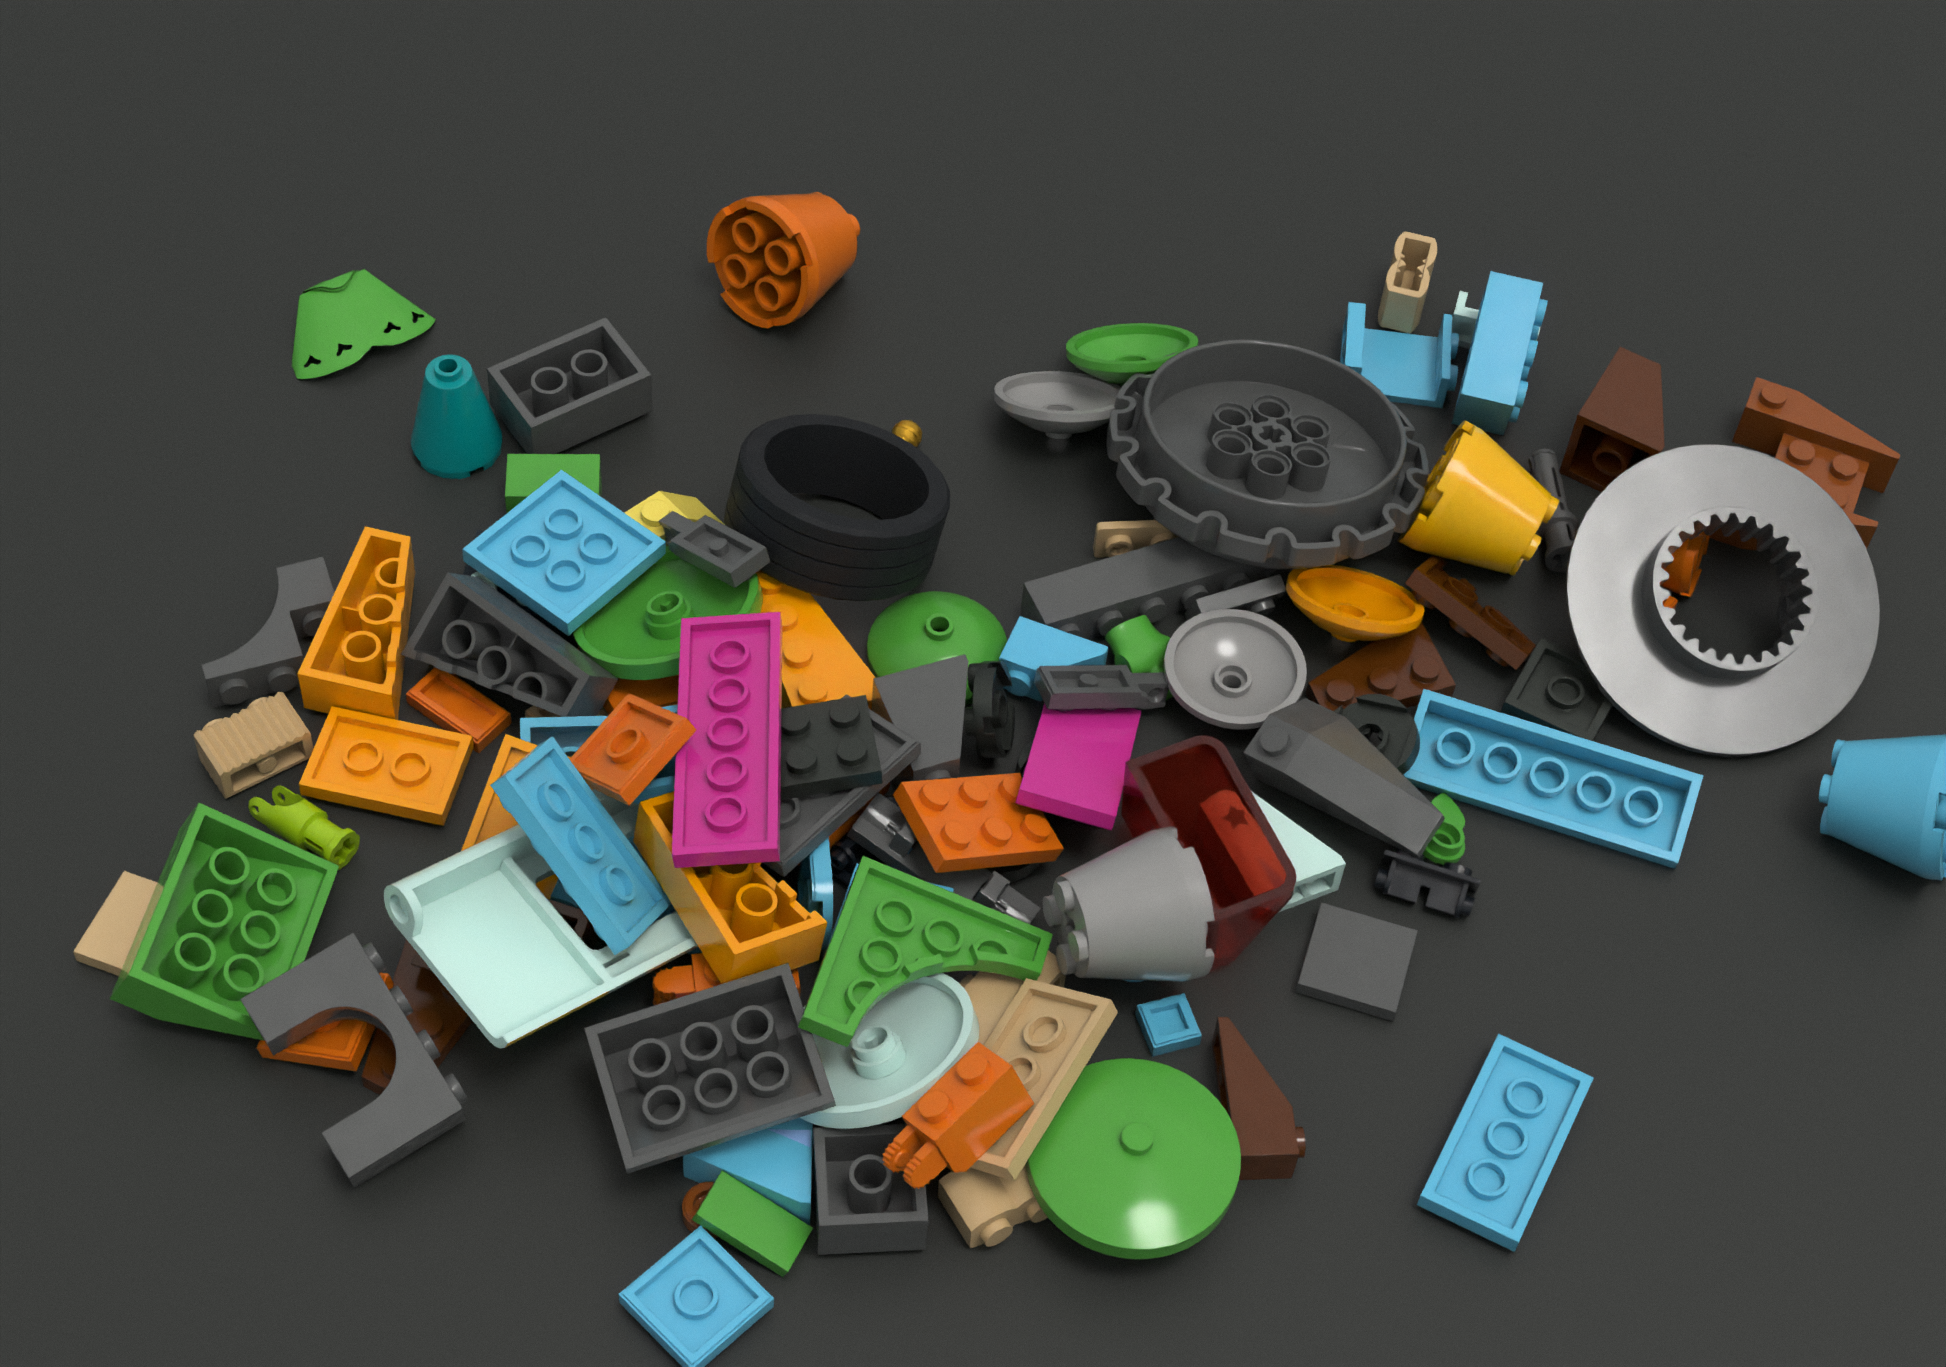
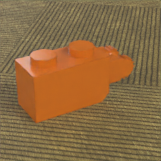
[882,1042,1034,1189]

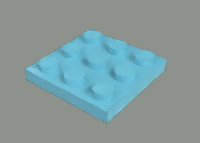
[462,470,666,636]

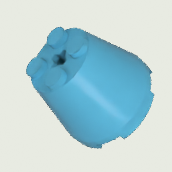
[1819,734,1946,881]

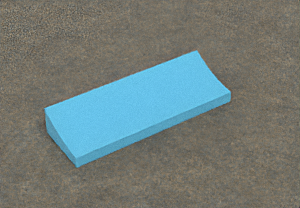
[1404,689,1704,869]

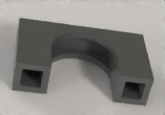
[240,933,468,1188]

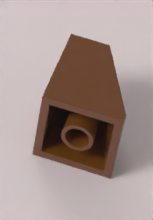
[1559,347,1665,492]

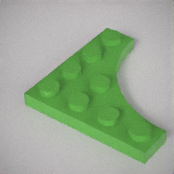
[798,856,1053,1047]

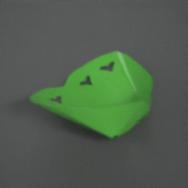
[292,269,436,379]

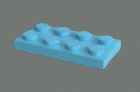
[490,736,671,955]
[1417,1033,1594,1252]

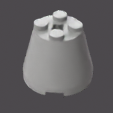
[1042,827,1215,982]

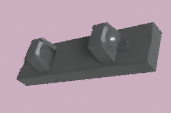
[847,792,1041,924]

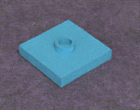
[618,1225,774,1367]

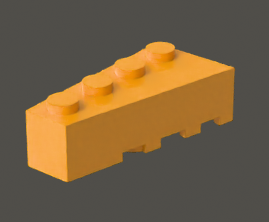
[297,526,415,720]
[633,791,828,984]

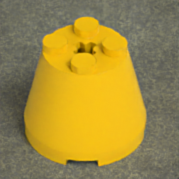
[1397,420,1559,576]

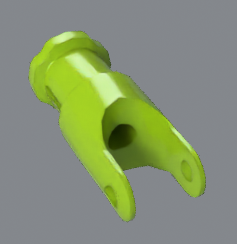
[248,785,360,870]

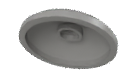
[994,371,1122,439]
[1163,609,1307,729]

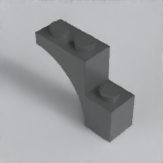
[202,557,335,708]

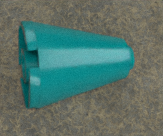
[411,355,503,479]

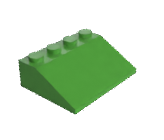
[110,803,339,1041]

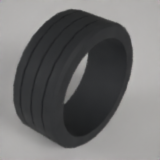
[724,414,950,601]

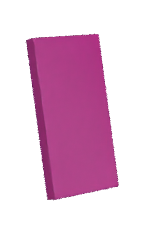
[1015,703,1142,830]

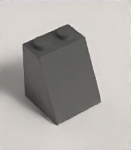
[871,654,969,792]

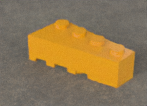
[756,570,876,710]

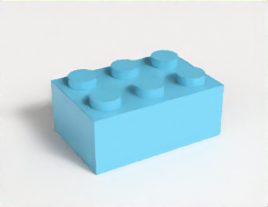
[1451,271,1548,435]

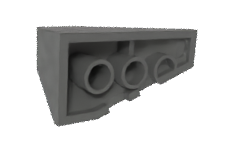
[1244,698,1445,859]

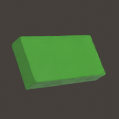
[692,1171,813,1277]

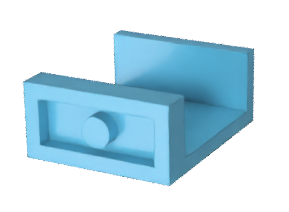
[1340,302,1459,408]

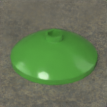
[1066,323,1198,386]
[867,591,1007,706]

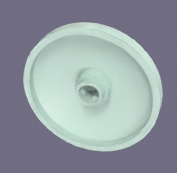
[800,973,979,1129]

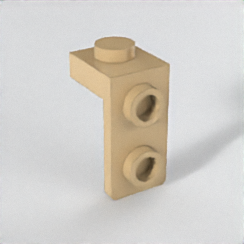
[1093,520,1178,558]

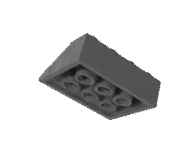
[584,963,836,1174]

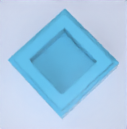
[1135,993,1202,1057]

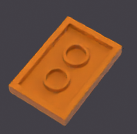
[893,773,1064,873]

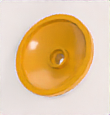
[1285,565,1424,642]

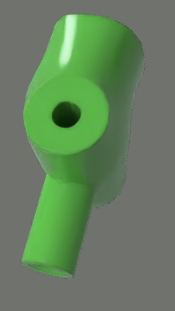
[1105,615,1174,701]

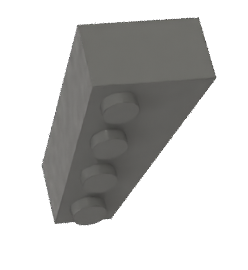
[401,572,618,717]

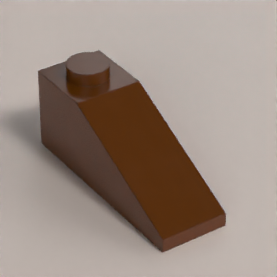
[1212,1017,1306,1180]

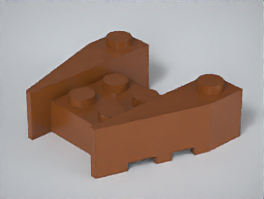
[1710,377,1900,550]

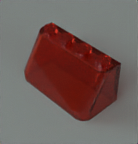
[1121,735,1297,971]

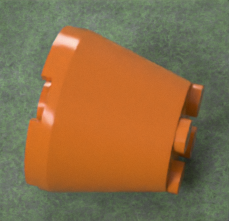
[707,192,860,329]

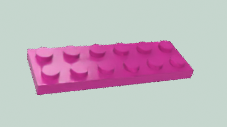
[672,612,782,868]

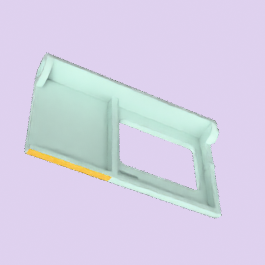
[384,789,698,1049]

